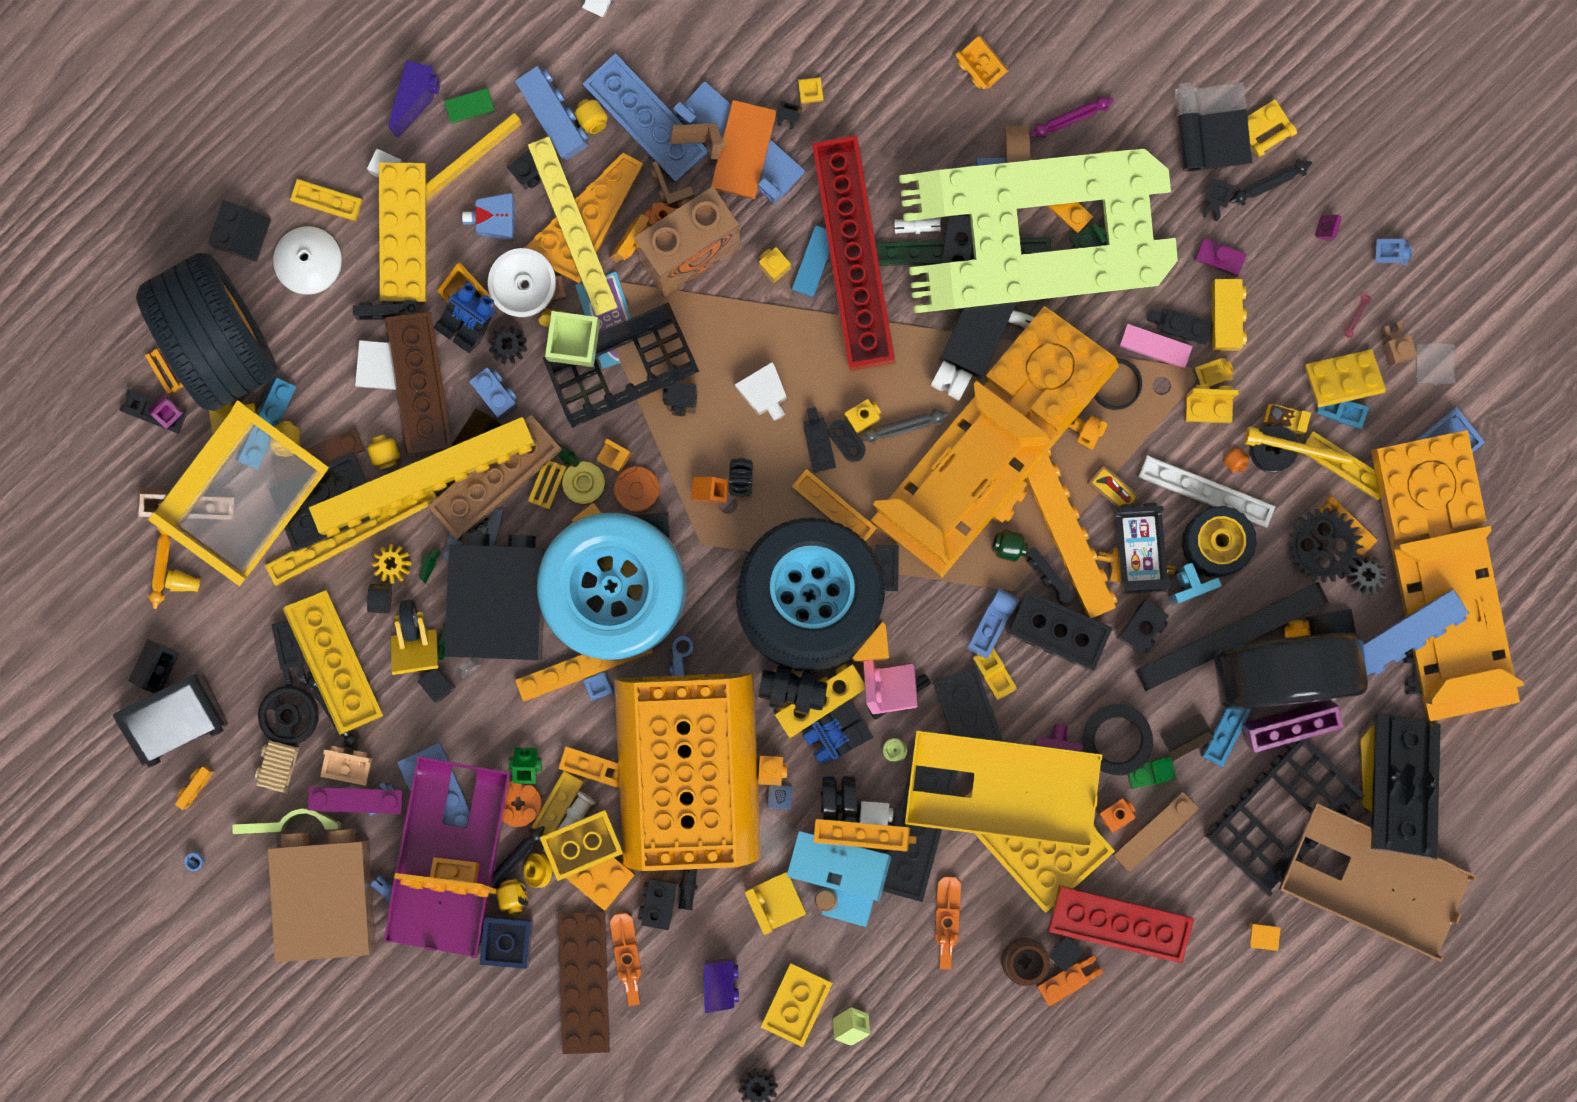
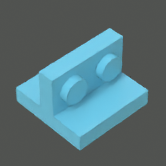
[1169,563,1222,605]

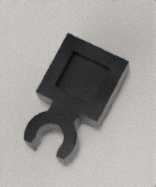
[1203,179,1234,222]

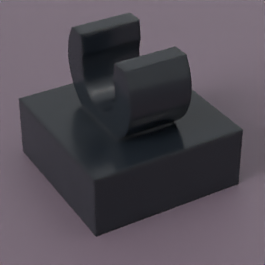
[776,101,803,129]

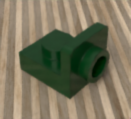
[1069,222,1107,249]

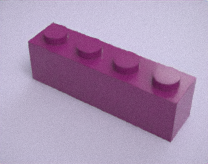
[1242,700,1343,753]

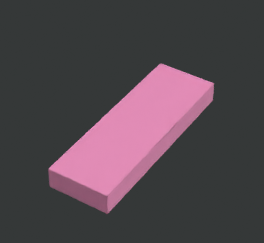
[1119,324,1193,369]

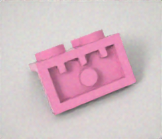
[864,660,918,714]

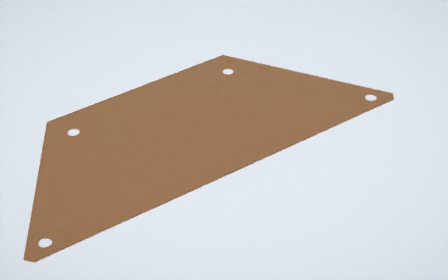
[615,282,1198,592]

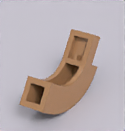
[1004,126,1030,209]

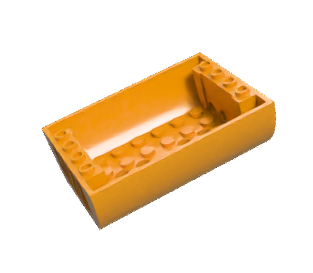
[614,672,761,871]

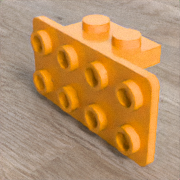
[394,857,496,898]

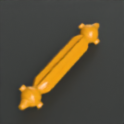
[148,528,170,609]

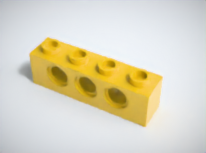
[775,663,865,738]

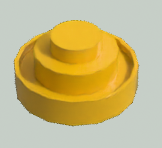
[523,853,553,888]

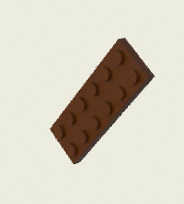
[384,312,453,455]
[558,911,610,1054]

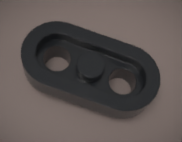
[829,420,866,462]

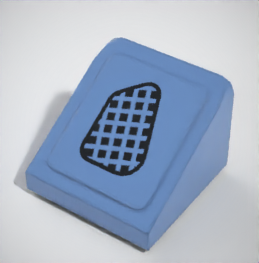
[767,785,792,810]

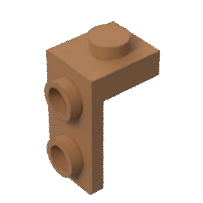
[670,123,725,160]
[650,161,694,208]

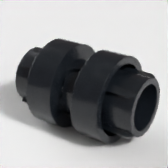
[758,666,828,715]

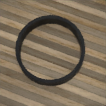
[1094,358,1142,410]

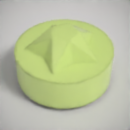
[883,738,907,762]

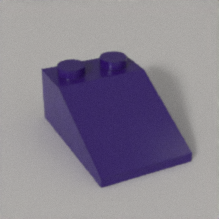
[388,60,441,138]
[704,959,739,1013]

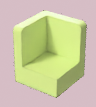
[833,1007,870,1045]

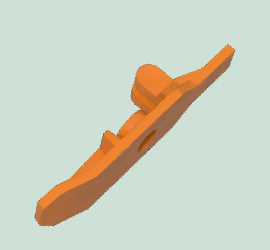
[935,876,961,970]
[610,912,641,1006]

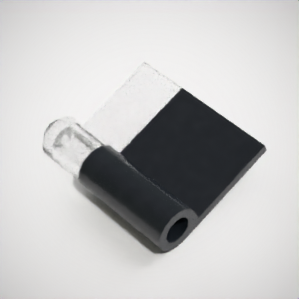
[1175,82,1252,172]

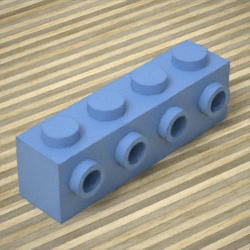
[515,66,590,160]

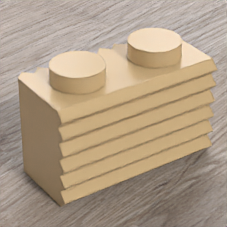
[255,740,299,793]

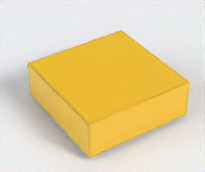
[798,77,823,104]

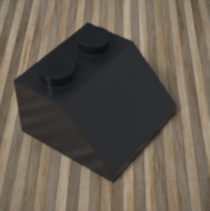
[208,200,271,262]

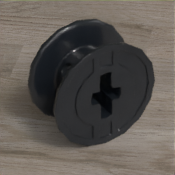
[1249,425,1298,473]

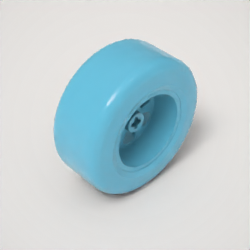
[537,512,687,660]

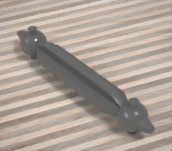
[860,409,949,444]

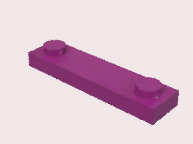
[308,787,404,814]

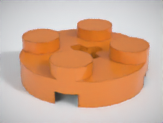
[503,781,542,827]

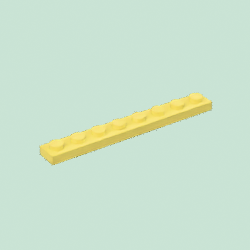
[528,137,617,316]

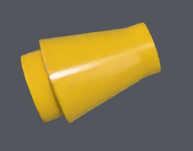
[165,569,201,592]

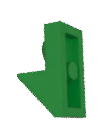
[1128,757,1177,789]

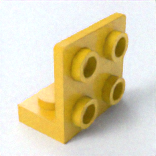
[1185,385,1239,423]
[745,872,806,935]

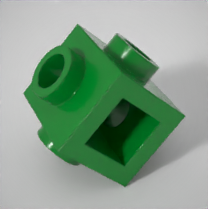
[509,747,542,784]

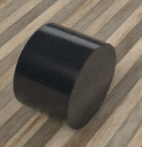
[367,584,392,614]

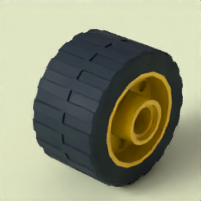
[1182,506,1257,578]

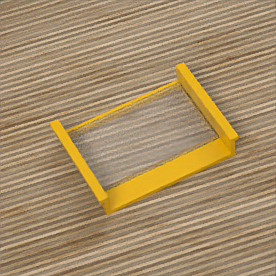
[148,400,329,586]

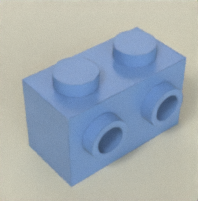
[469,368,518,421]

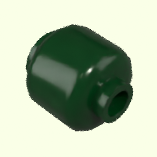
[992,529,1028,562]

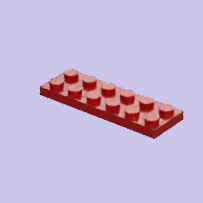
[1048,885,1194,963]

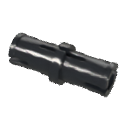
[678,869,698,911]

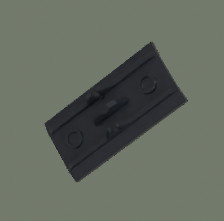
[1371,713,1441,860]

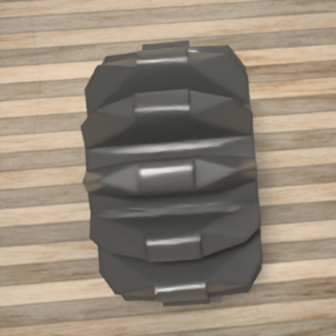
[1346,556,1387,595]

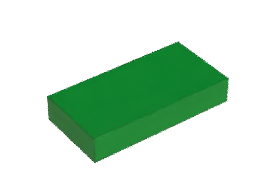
[444,88,495,124]

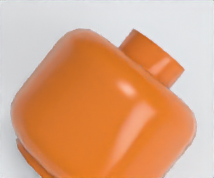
[1224,448,1249,473]

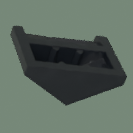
[1305,609,1356,635]

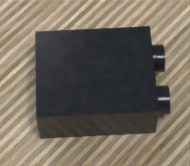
[444,533,546,660]

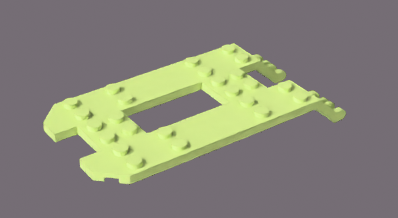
[899,149,1178,313]

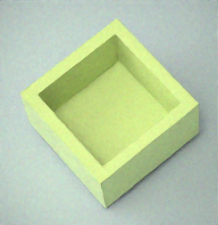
[545,311,600,367]

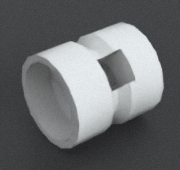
[931,360,973,401]

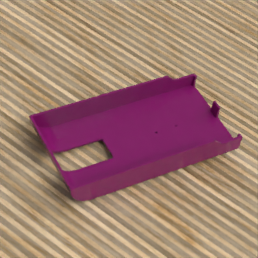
[383,756,511,958]

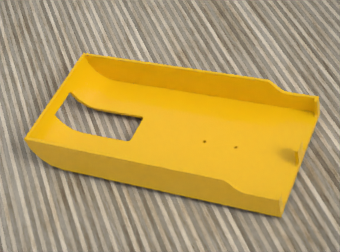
[905,731,1103,848]

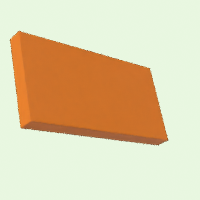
[711,100,777,199]

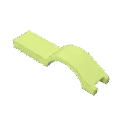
[233,808,342,834]

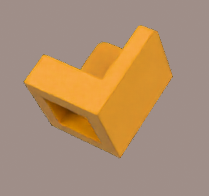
[597,438,631,474]
[1249,923,1281,951]

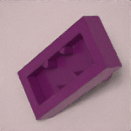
[1195,238,1247,277]
[1034,725,1083,752]

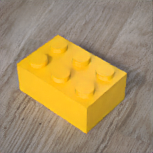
[540,810,623,881]

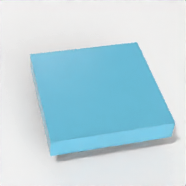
[821,873,874,927]

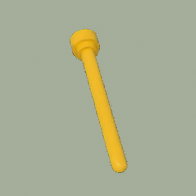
[1244,426,1354,465]

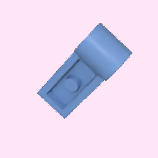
[966,588,1019,659]
[669,636,694,676]

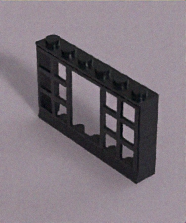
[543,302,700,428]
[1205,739,1365,896]

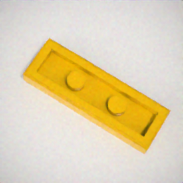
[290,179,363,222]
[531,771,584,836]

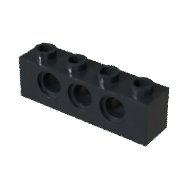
[941,215,974,309]

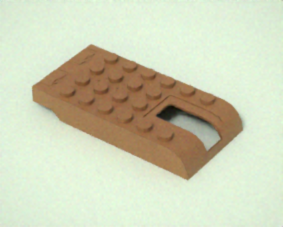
[1279,803,1478,962]

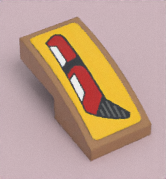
[1087,465,1139,509]

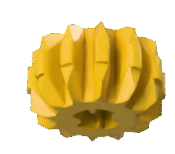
[372,544,412,584]

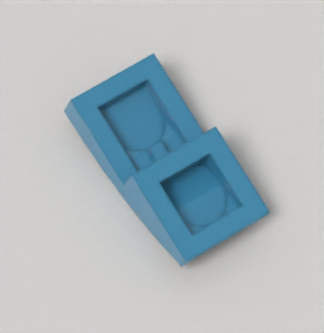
[1317,401,1370,430]

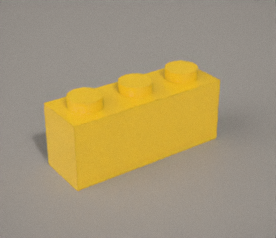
[1211,279,1247,351]

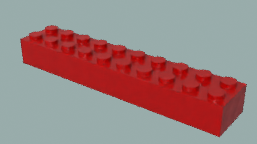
[812,135,896,371]

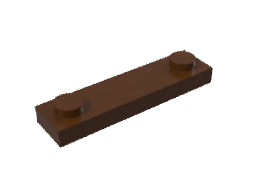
[270,429,365,484]

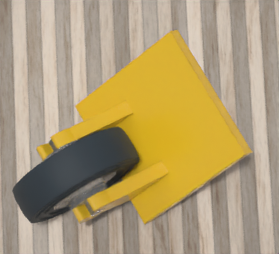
[391,599,438,675]

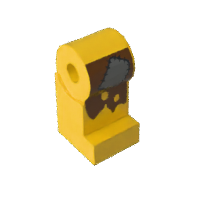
[1263,404,1311,435]

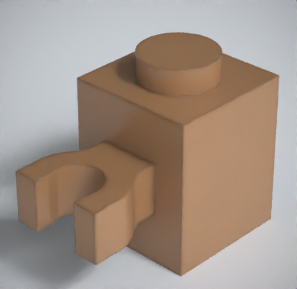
[1383,322,1417,367]

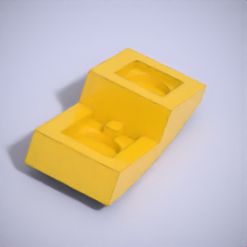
[973,648,1017,701]

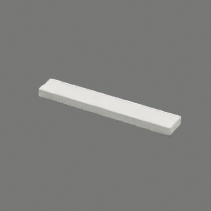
[1138,455,1275,528]

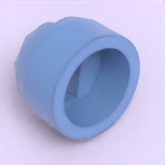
[184,852,205,871]

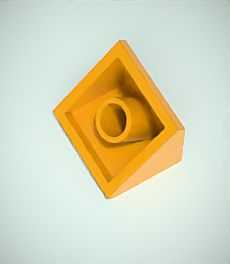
[437,263,492,303]
[851,622,889,662]

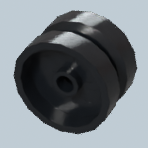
[820,776,857,823]

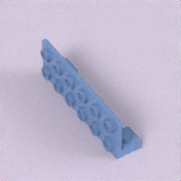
[673,82,805,205]

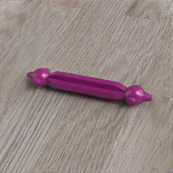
[1030,96,1114,138]

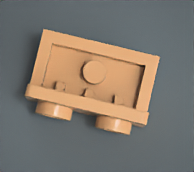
[320,746,373,786]

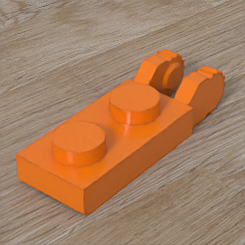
[1037,955,1104,1007]

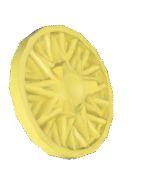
[562,461,605,504]

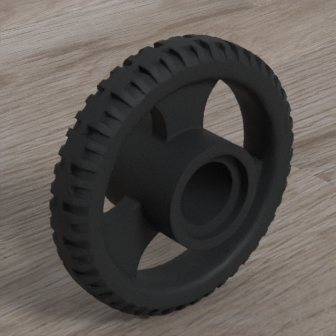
[258,686,319,746]

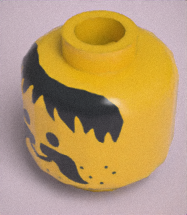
[496,879,529,916]

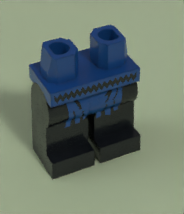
[434,282,496,353]
[802,699,874,764]

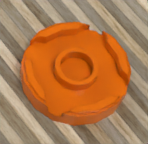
[614,466,660,512]

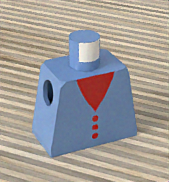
[462,194,515,241]

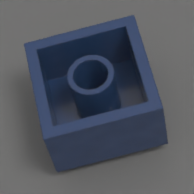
[480,916,533,969]

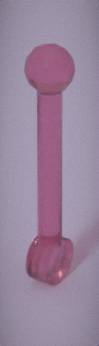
[1345,295,1371,338]

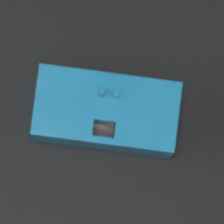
[787,831,891,902]

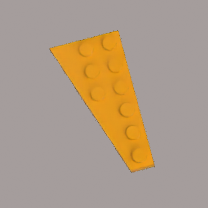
[523,153,644,284]

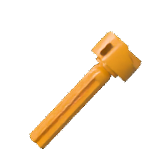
[1069,415,1108,450]

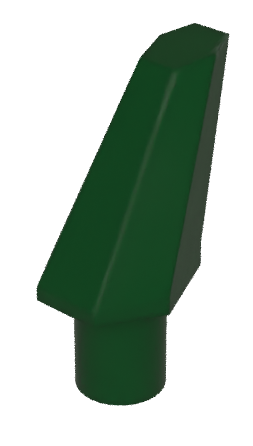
[555,441,580,467]
[419,547,441,584]
[438,622,446,660]

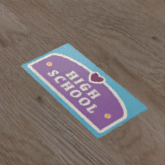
[575,272,631,369]

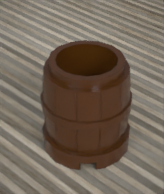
[1001,937,1050,986]

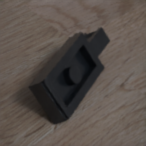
[353,300,418,321]
[1147,309,1213,345]
[804,407,836,473]

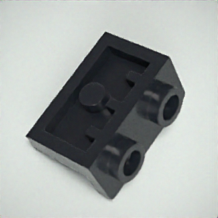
[507,150,560,190]

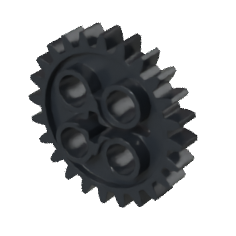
[1287,508,1364,583]

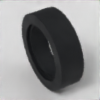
[1082,704,1153,775]

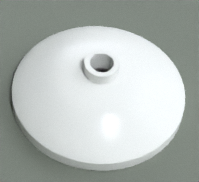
[273,226,342,295]
[488,248,556,317]

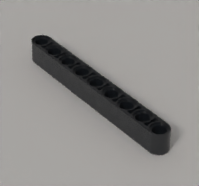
[1135,582,1329,691]

